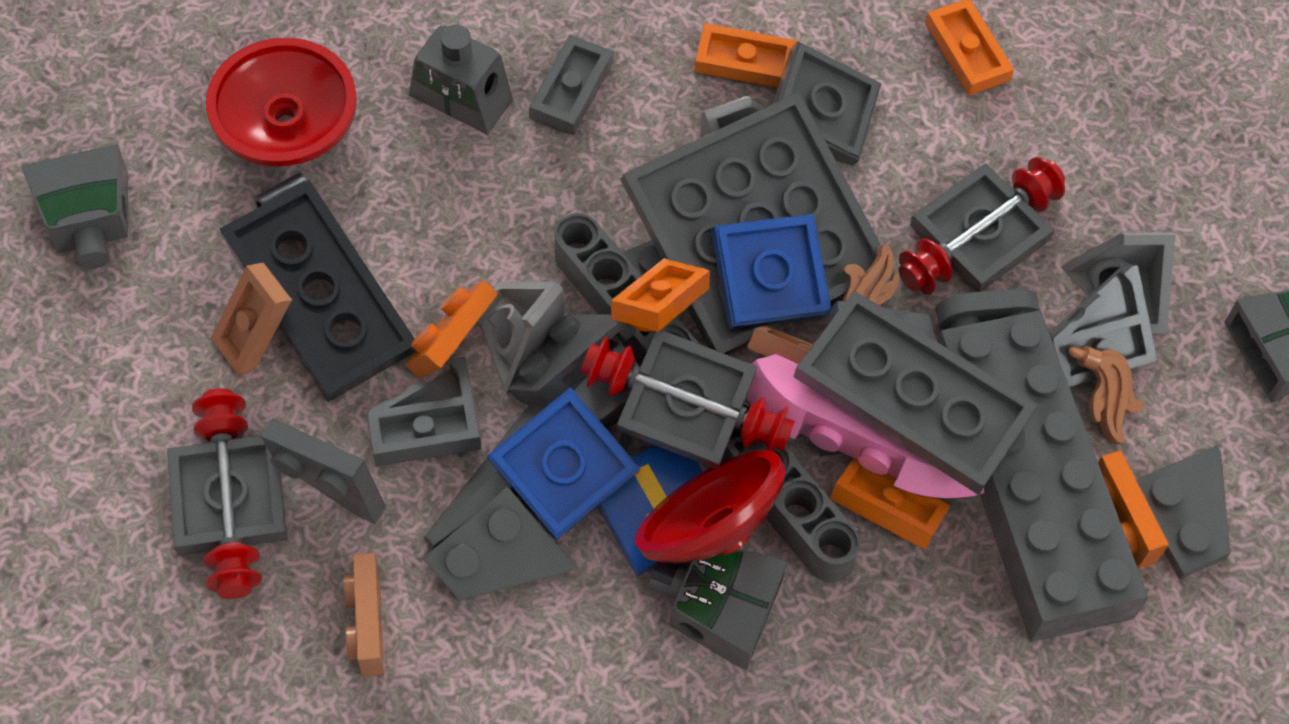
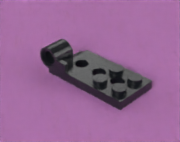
[220,173,416,402]

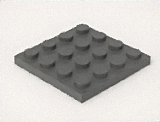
[620,92,894,354]

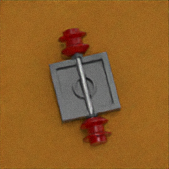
[898,157,1065,295]
[580,330,795,470]
[167,388,288,599]

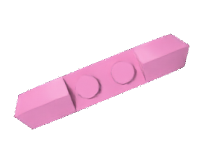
[746,354,984,498]

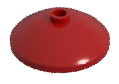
[206,38,357,167]
[635,450,786,563]

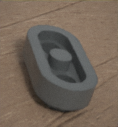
[936,289,1040,330]

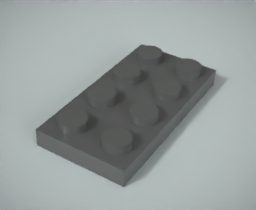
[794,291,1038,495]

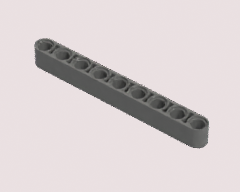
[555,213,860,582]

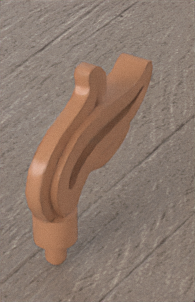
[842,244,899,306]
[1069,346,1144,444]

